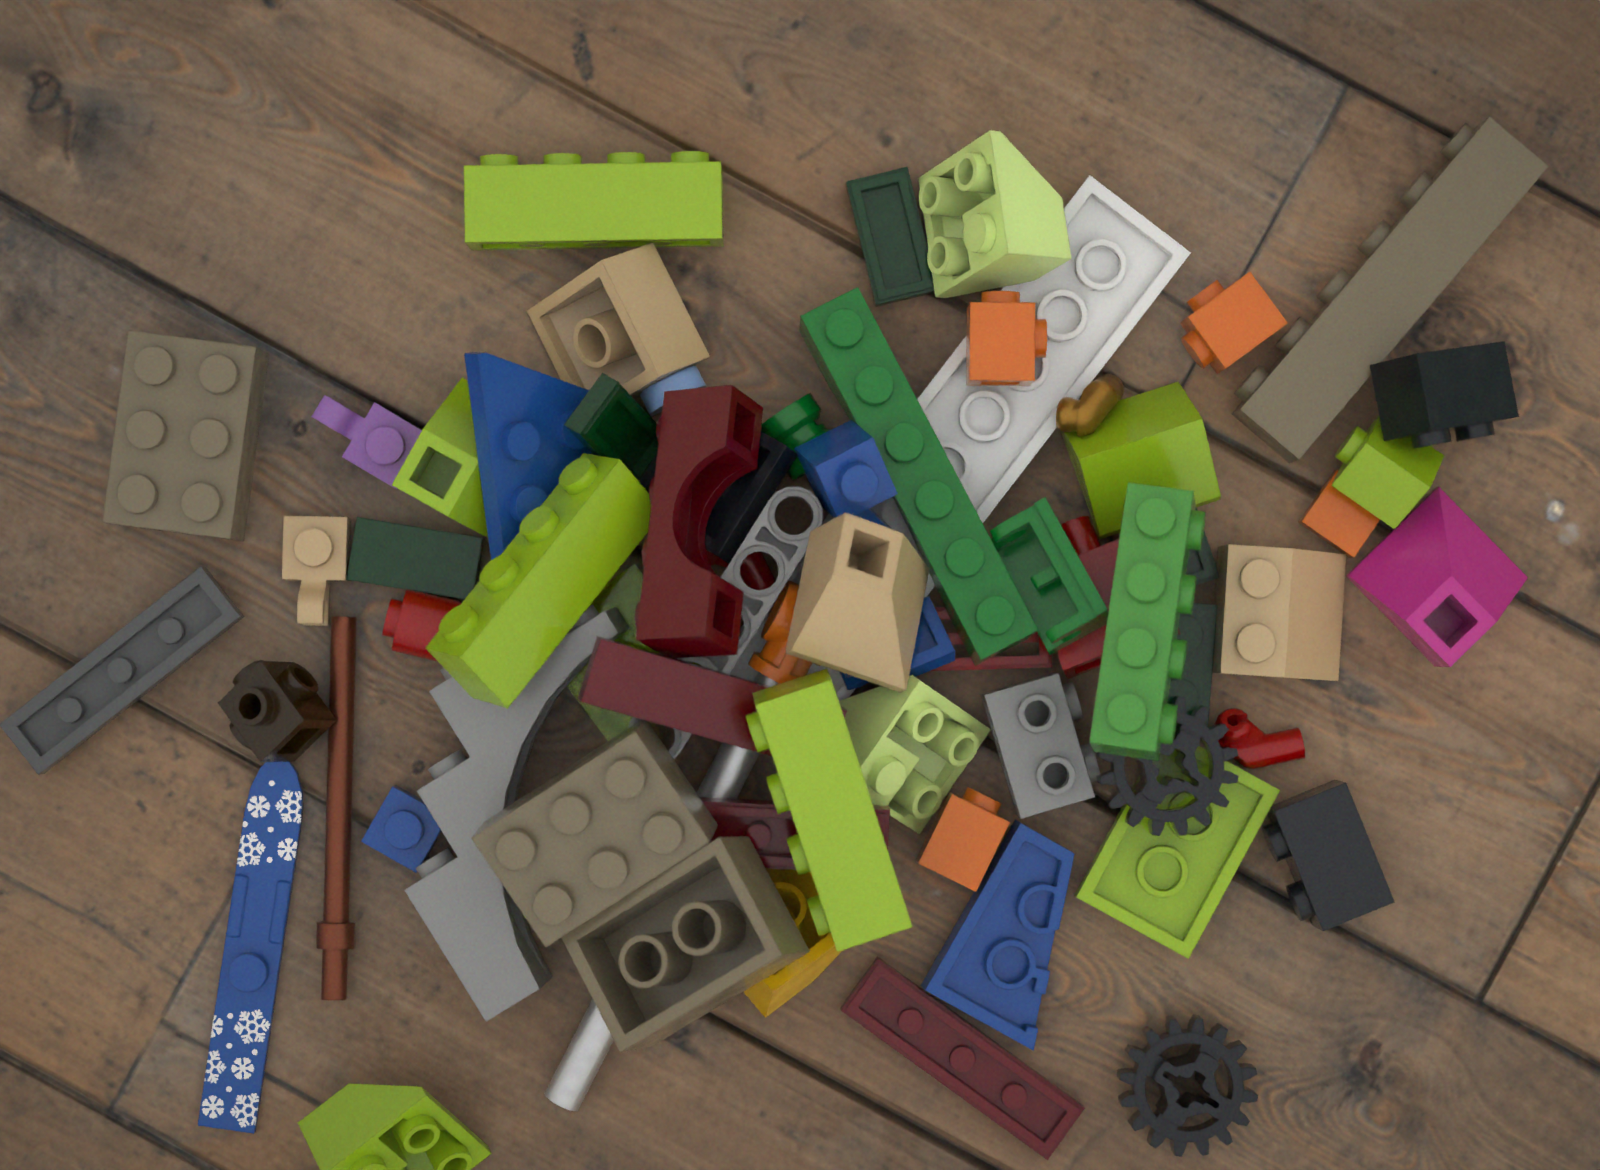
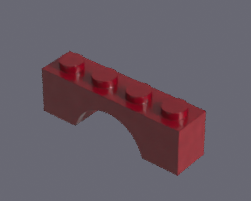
[635,385,763,658]

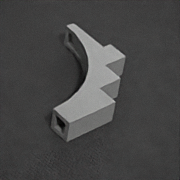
[405,605,630,1022]

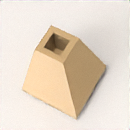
[785,512,929,692]

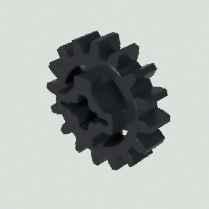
[1096,696,1239,836]
[1117,1014,1258,1157]

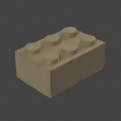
[102,330,269,542]
[471,719,718,947]
[562,836,810,1052]

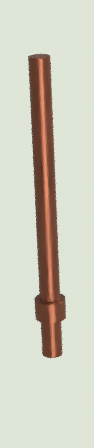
[316,616,357,1000]

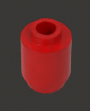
[382,589,462,662]

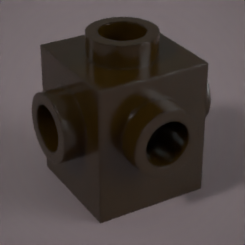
[218,660,337,762]

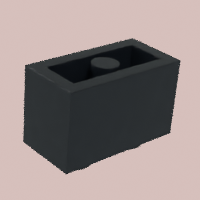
[1370,341,1519,449]
[1262,780,1395,931]

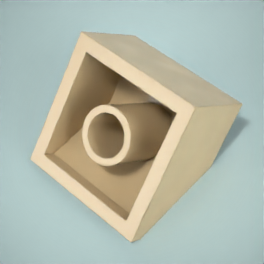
[527,243,710,399]
[1212,544,1346,681]

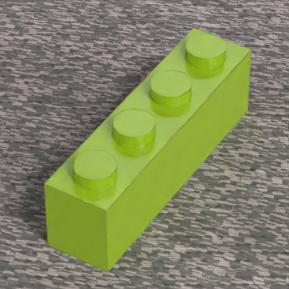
[464,151,724,251]
[425,453,651,708]
[745,668,913,952]

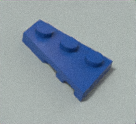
[921,820,1075,1051]

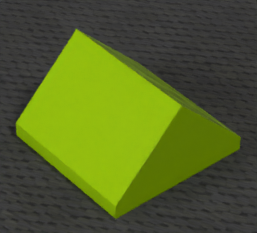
[1060,381,1221,540]

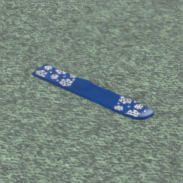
[198,762,303,1134]

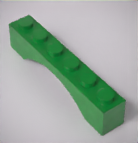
[799,287,1038,666]

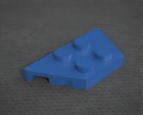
[464,352,593,560]

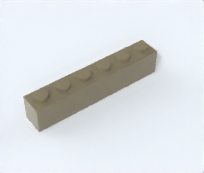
[1232,117,1549,463]

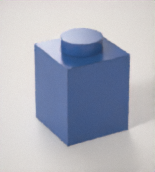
[794,420,898,518]

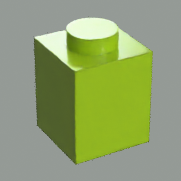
[1331,415,1444,529]

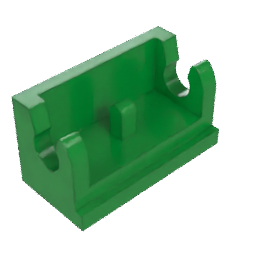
[990,497,1109,655]

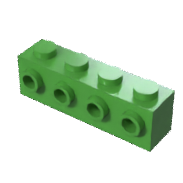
[1089,483,1206,761]

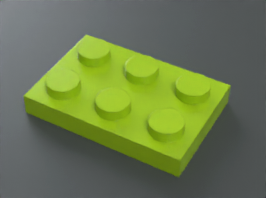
[1074,746,1280,959]

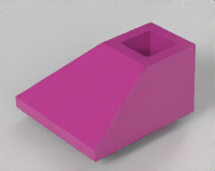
[1346,487,1528,667]

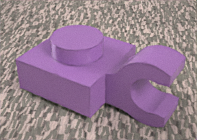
[311,395,422,490]

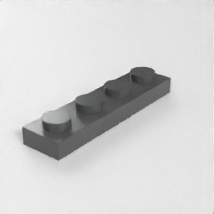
[0,566,244,775]

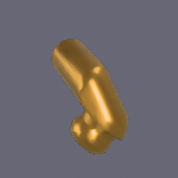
[1056,374,1124,437]

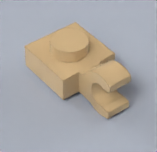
[282,516,351,626]

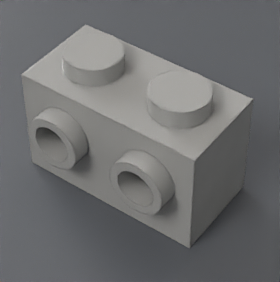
[981,673,1100,819]

